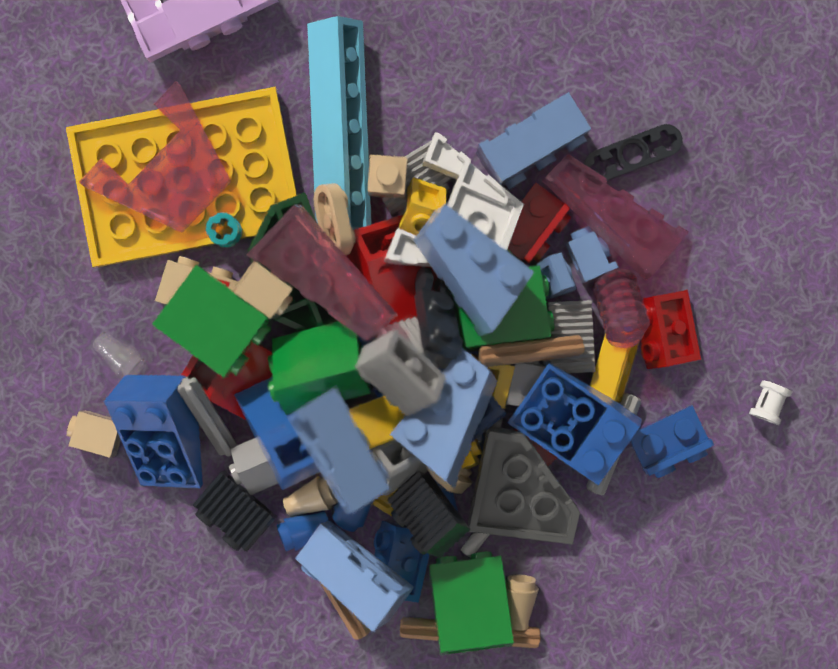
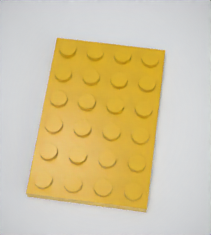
[66,87,297,268]

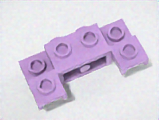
[120,0,279,62]

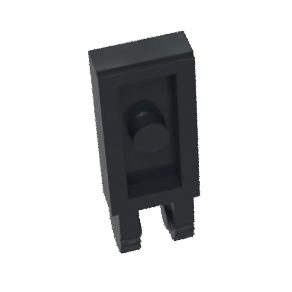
[414,266,462,360]

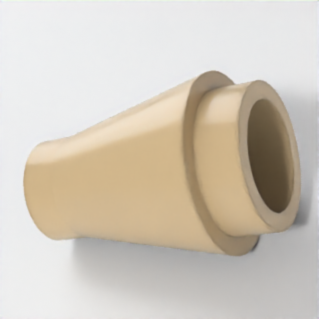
[283,476,338,517]
[505,575,539,631]

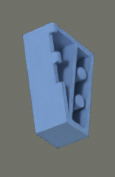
[476,92,591,190]
[413,204,534,336]

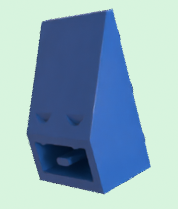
[508,363,642,485]
[104,375,203,488]
[234,377,320,490]

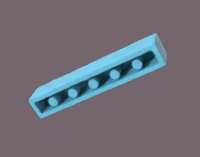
[307,16,371,230]

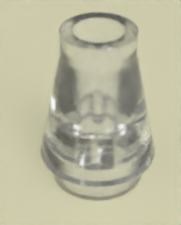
[92,332,146,379]

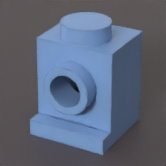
[565,226,618,283]

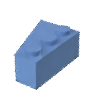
[390,349,497,488]
[287,388,390,514]
[295,521,414,632]

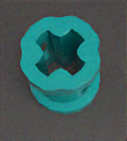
[206,213,242,248]

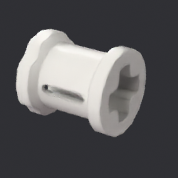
[749,380,792,425]

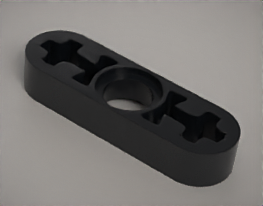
[583,124,683,183]

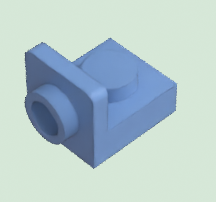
[535,253,576,300]

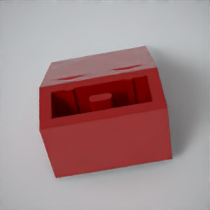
[345,214,438,328]
[181,343,273,420]

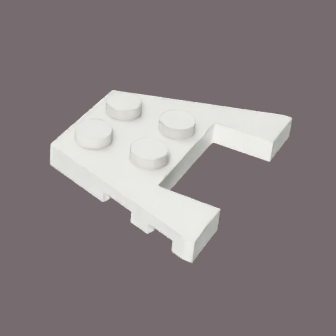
[384,132,524,267]

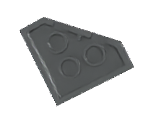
[467,427,580,545]

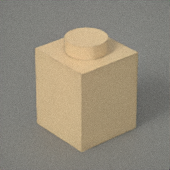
[367,155,407,199]
[233,261,292,319]
[67,410,121,458]

